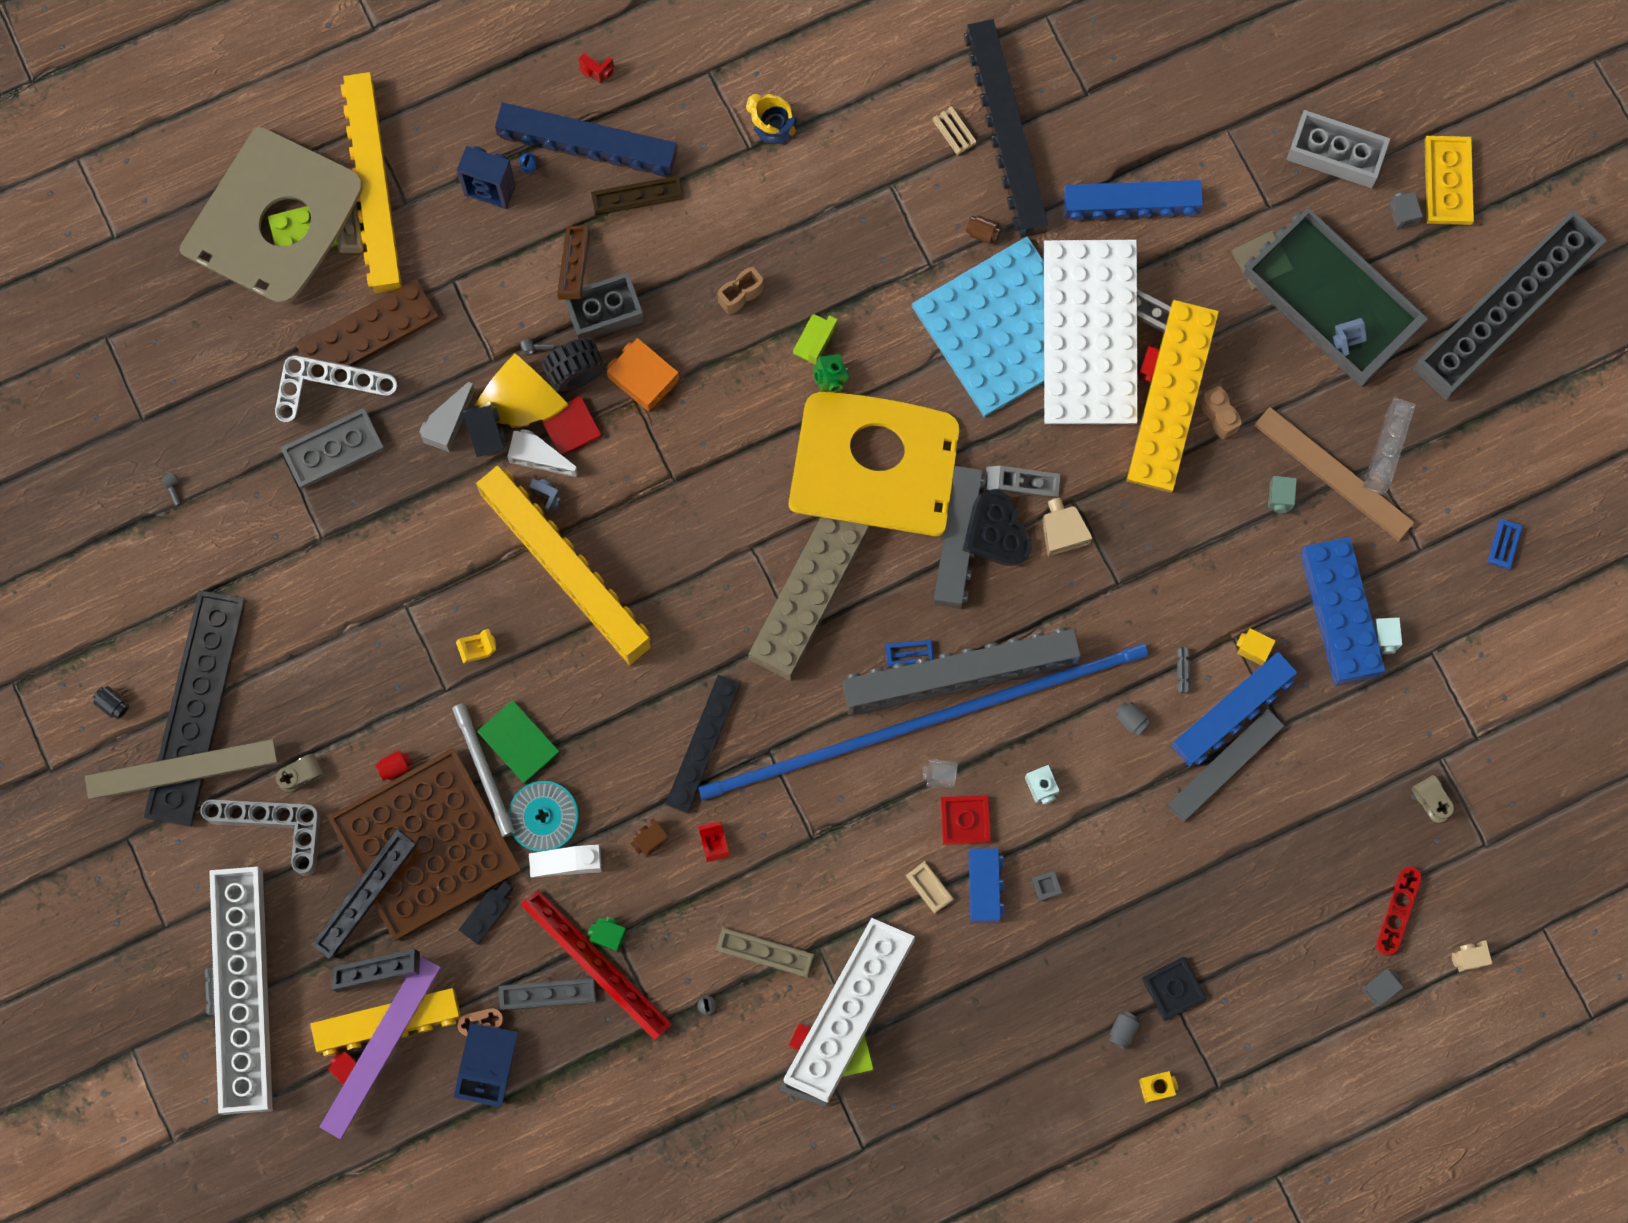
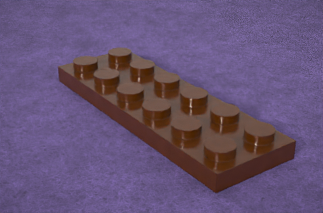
[296,279,439,385]

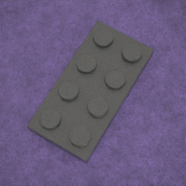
[280,408,385,489]

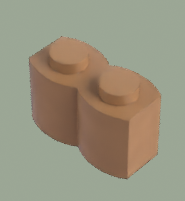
[717,267,764,314]
[1200,386,1241,440]

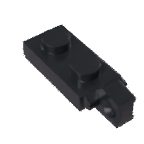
[458,881,513,945]

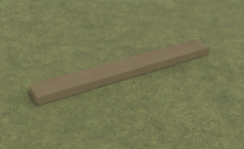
[85,739,278,800]

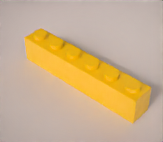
[310,988,461,1056]

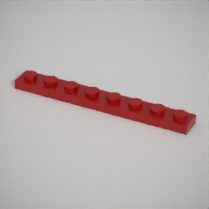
[521,890,672,1040]

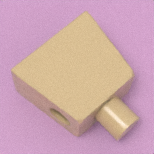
[1042,498,1092,557]

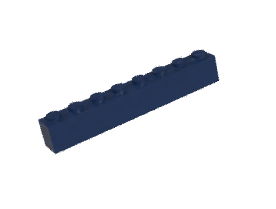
[495,102,677,176]

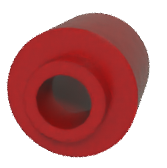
[375,750,412,781]

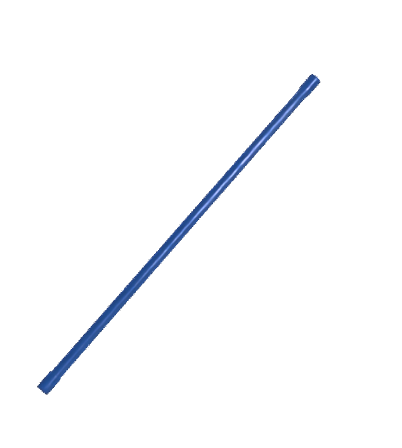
[698,643,1148,801]

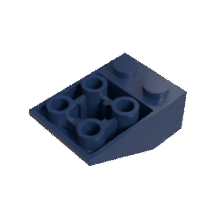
[453,1023,518,1107]

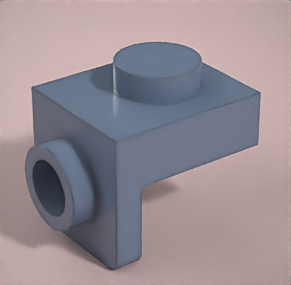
[1333,318,1367,356]
[529,479,561,515]

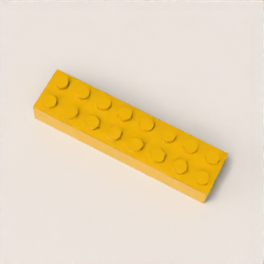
[1126,300,1219,493]

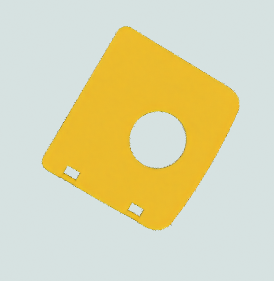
[788,392,959,536]

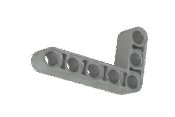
[201,800,321,876]

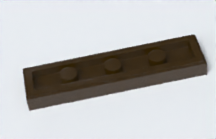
[591,175,684,216]

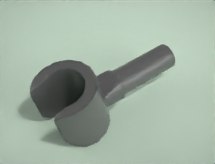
[520,338,554,355]
[162,472,181,506]

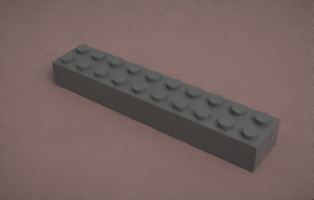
[1413,209,1607,400]
[842,627,1080,716]

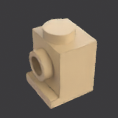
[1452,940,1492,972]

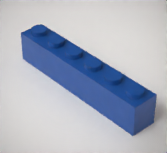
[1063,180,1203,221]
[1171,652,1297,767]

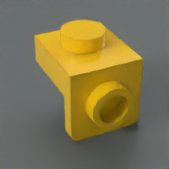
[456,629,496,663]

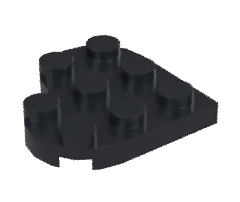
[962,490,1032,566]

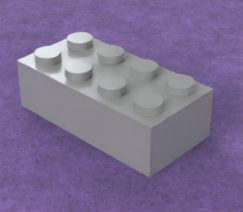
[1286,110,1390,188]

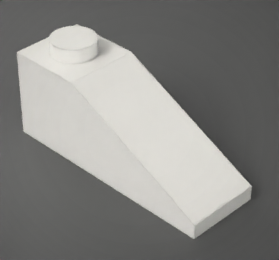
[507,430,578,477]
[529,845,602,878]

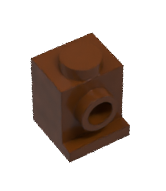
[630,818,669,857]

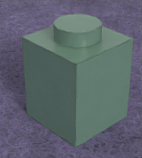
[1268,476,1296,513]

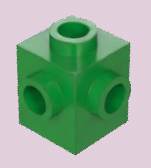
[813,354,849,392]

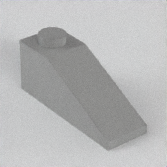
[420,382,475,452]
[985,466,1060,497]

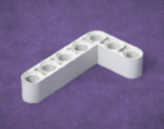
[275,355,397,422]

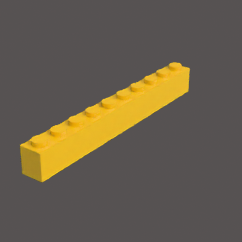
[341,72,402,294]

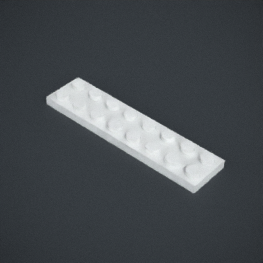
[784,918,915,1103]

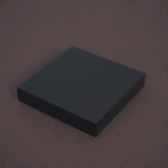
[1141,956,1207,1021]

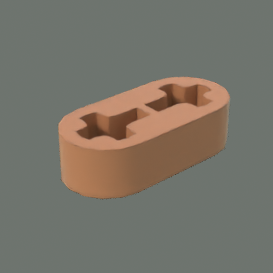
[458,1008,504,1036]

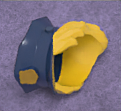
[746,94,797,144]

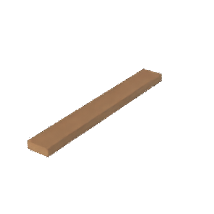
[1254,407,1414,541]

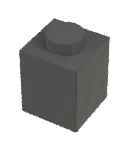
[1389,191,1423,230]
[1361,969,1403,1008]

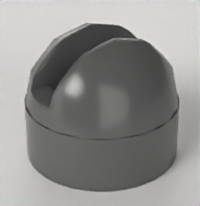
[697,996,717,1016]

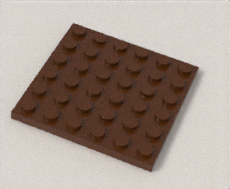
[328,748,521,942]

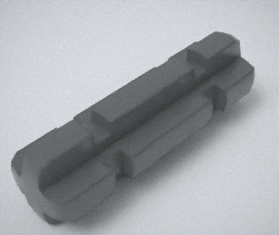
[1177,647,1191,693]
[205,967,215,1015]

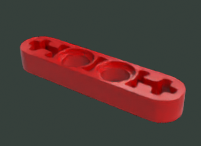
[1375,867,1421,956]

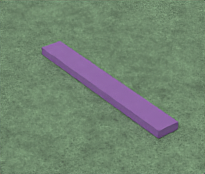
[320,956,441,1140]

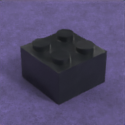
[463,401,507,457]

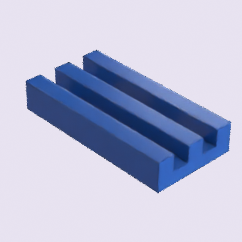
[1487,519,1523,570]
[885,640,934,668]

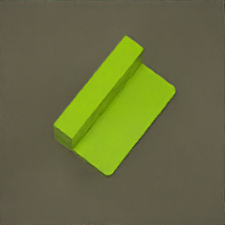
[793,314,837,364]

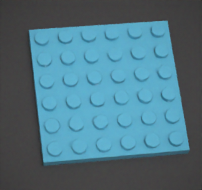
[912,237,1044,418]

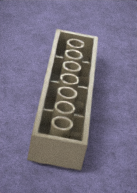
[748,517,871,681]

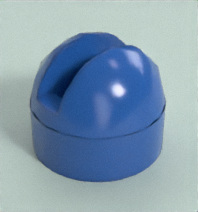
[519,153,538,173]

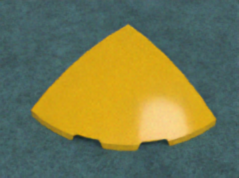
[474,353,568,427]

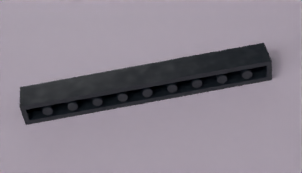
[964,19,1048,238]

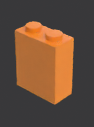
[607,338,679,412]

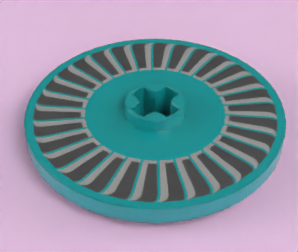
[508,781,579,852]

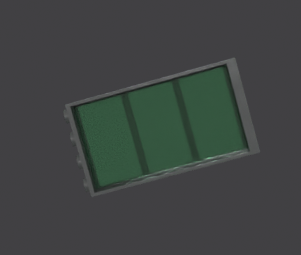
[1242,208,1428,387]

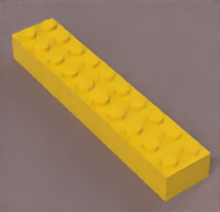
[476,465,651,665]

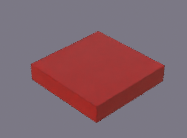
[541,396,602,456]
[940,795,991,845]

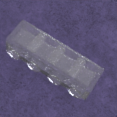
[1362,397,1416,495]

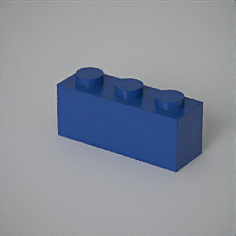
[968,848,1004,923]

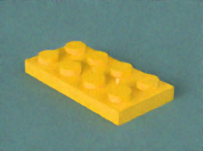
[1424,136,1474,225]

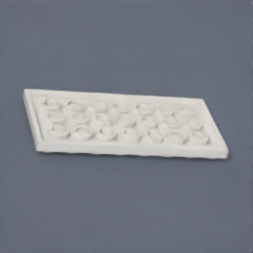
[1044,240,1137,424]

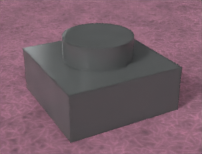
[1031,871,1062,902]

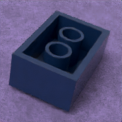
[457,146,516,209]

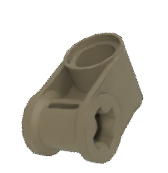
[276,754,324,793]
[1412,775,1454,823]

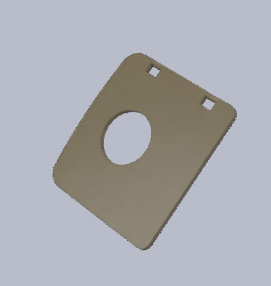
[180,127,362,304]

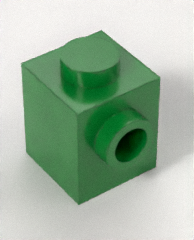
[588,916,626,953]

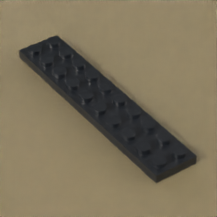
[144,590,246,828]

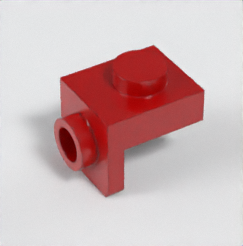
[578,53,614,83]
[698,821,730,863]

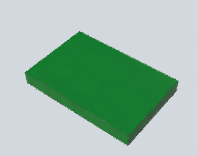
[477,700,560,784]

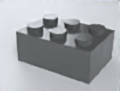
[564,272,644,339]

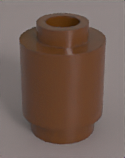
[966,215,1001,244]

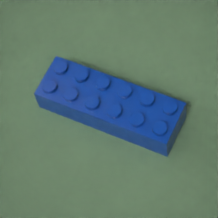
[1300,537,1385,686]

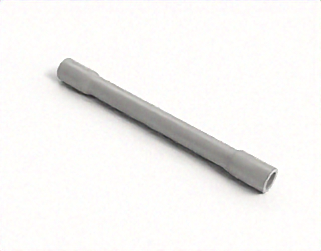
[452,703,515,838]

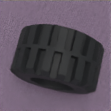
[542,338,606,392]

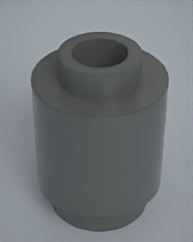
[1116,701,1151,736]
[1109,1012,1141,1050]

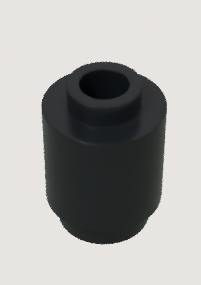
[93,686,129,720]

